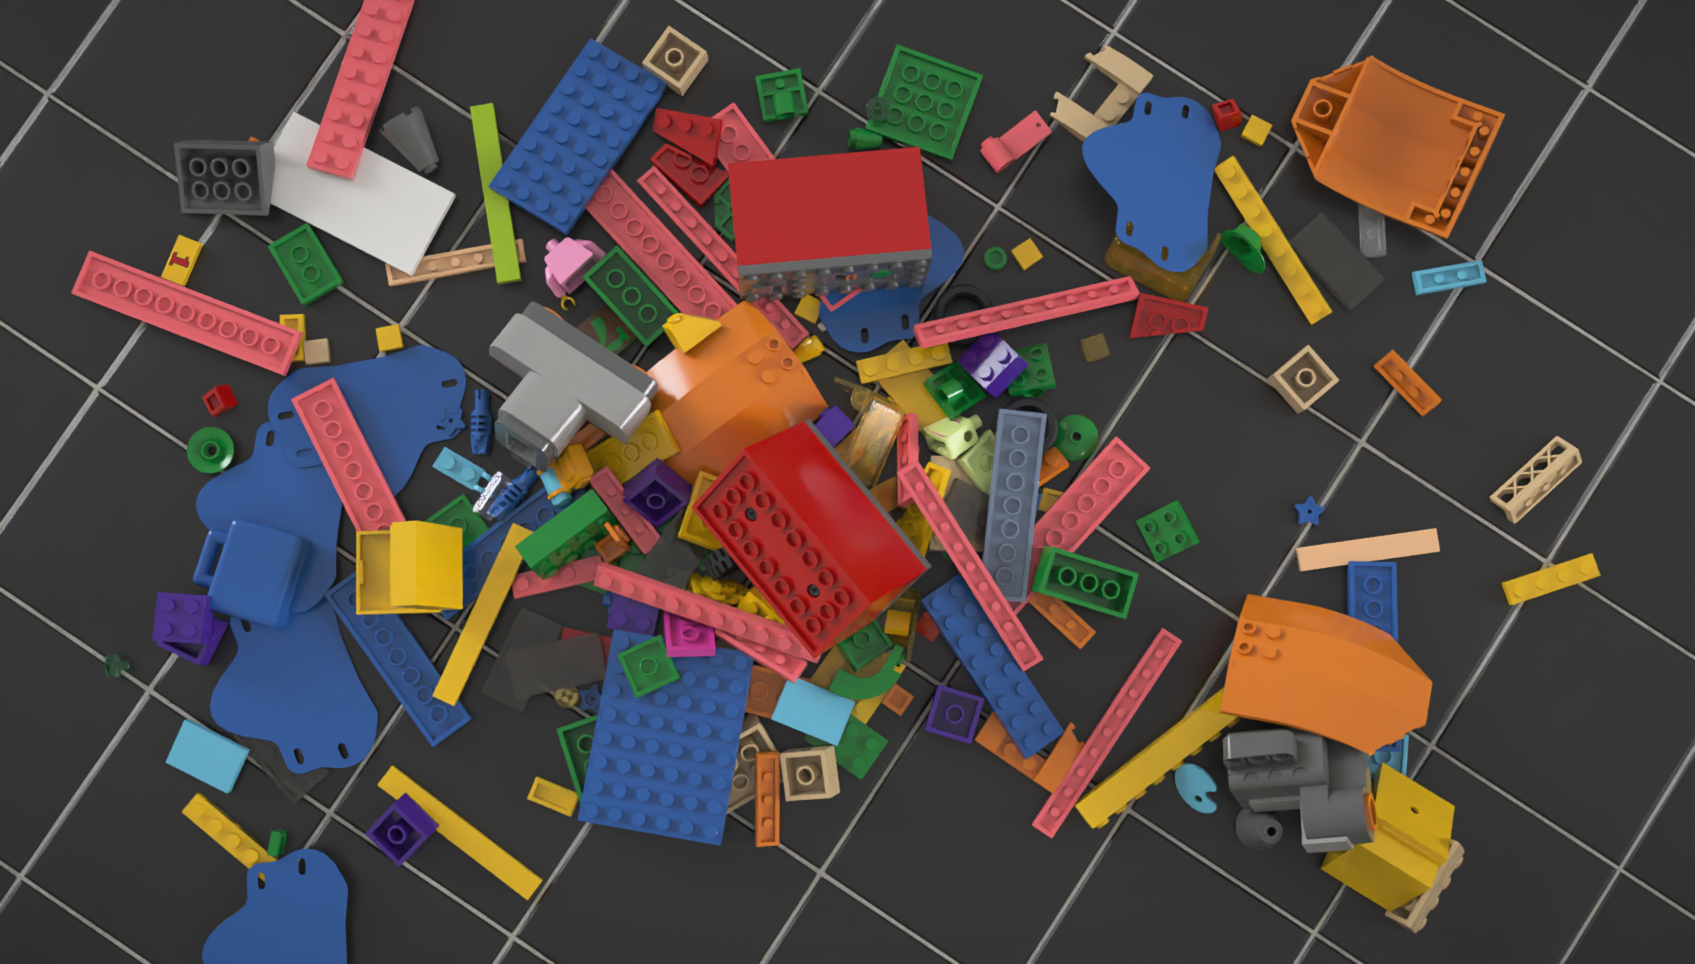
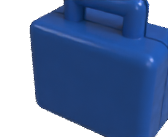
[193,518,311,628]

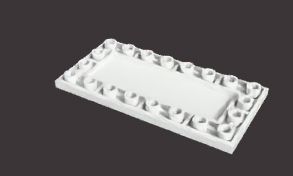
[270,112,456,276]

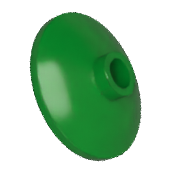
[1053,415,1098,461]
[187,427,234,474]

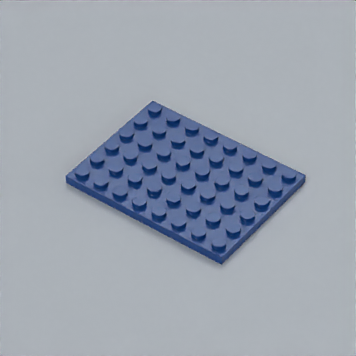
[578,629,754,846]

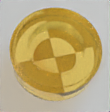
[554,684,579,708]

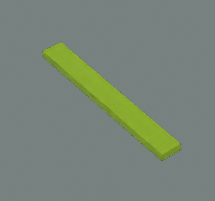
[470,103,522,284]

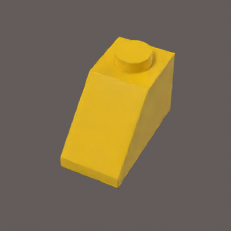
[662,313,722,353]

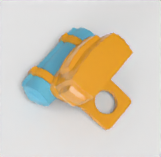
[537,444,594,508]

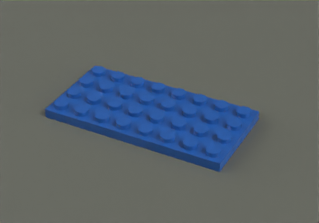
[488,38,668,236]

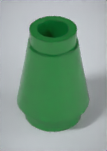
[848,127,882,151]

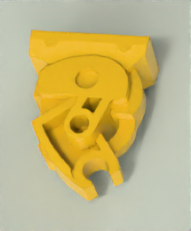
[686,571,750,606]

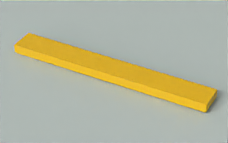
[432,523,533,706]
[378,765,543,900]

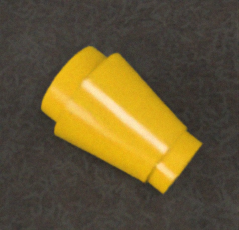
[793,334,825,363]

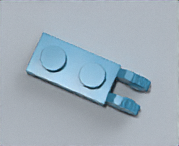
[433,447,500,498]

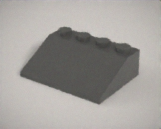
[174,140,275,216]

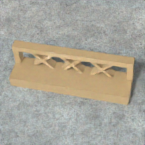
[1489,436,1582,524]

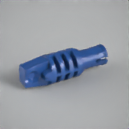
[470,389,492,455]
[488,467,539,521]

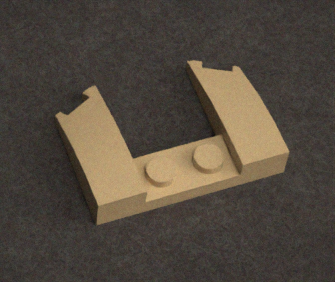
[1050,45,1153,142]

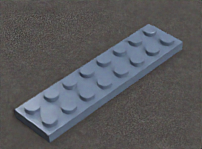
[982,409,1047,603]

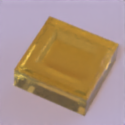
[1080,333,1110,363]

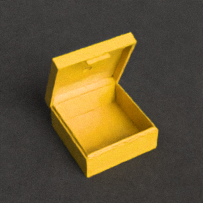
[356,521,463,615]
[1321,762,1455,912]

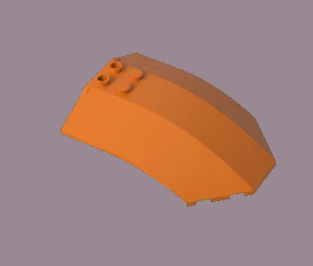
[1291,55,1505,239]
[646,300,828,491]
[1220,594,1432,757]

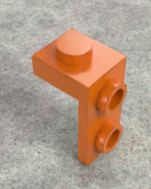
[594,522,632,564]

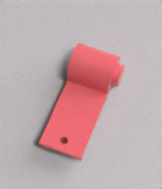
[980,110,1052,173]

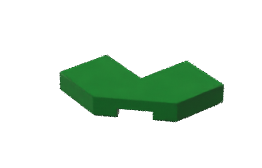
[714,179,735,243]

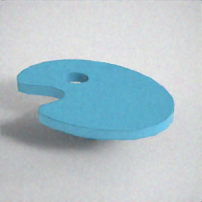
[1175,763,1218,813]

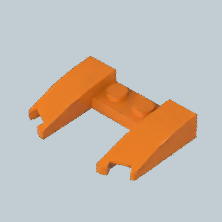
[973,711,1085,794]

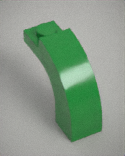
[828,644,906,700]

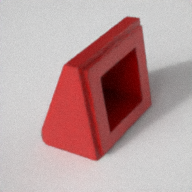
[1212,99,1242,131]
[202,384,238,418]
[914,611,940,642]

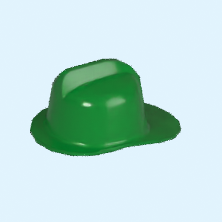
[1220,224,1265,274]

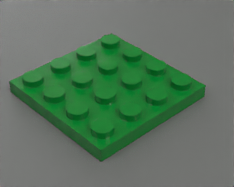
[865,44,983,162]

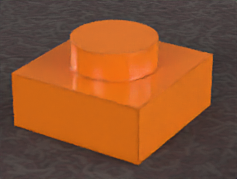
[881,683,914,716]

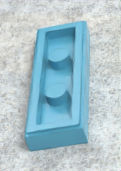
[1412,260,1486,296]

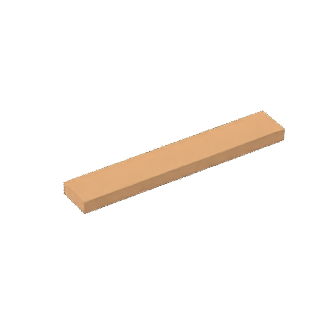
[385,239,527,287]
[1296,528,1440,571]

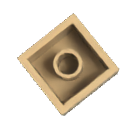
[642,26,708,96]
[1267,345,1339,414]
[780,745,840,801]

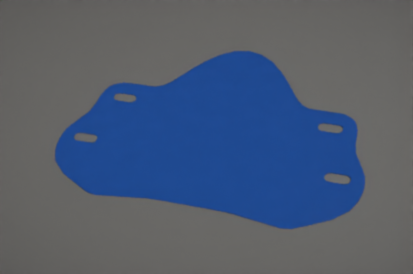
[1082,93,1221,272]
[819,215,964,352]
[268,345,466,496]
[196,422,342,613]
[210,596,378,774]
[202,849,348,964]

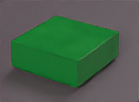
[267,829,287,856]

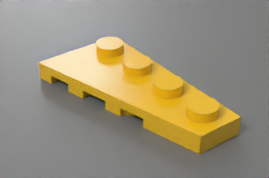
[896,462,951,557]

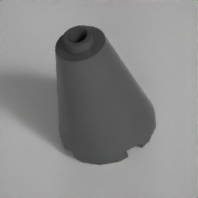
[379,106,439,174]
[1235,808,1283,851]

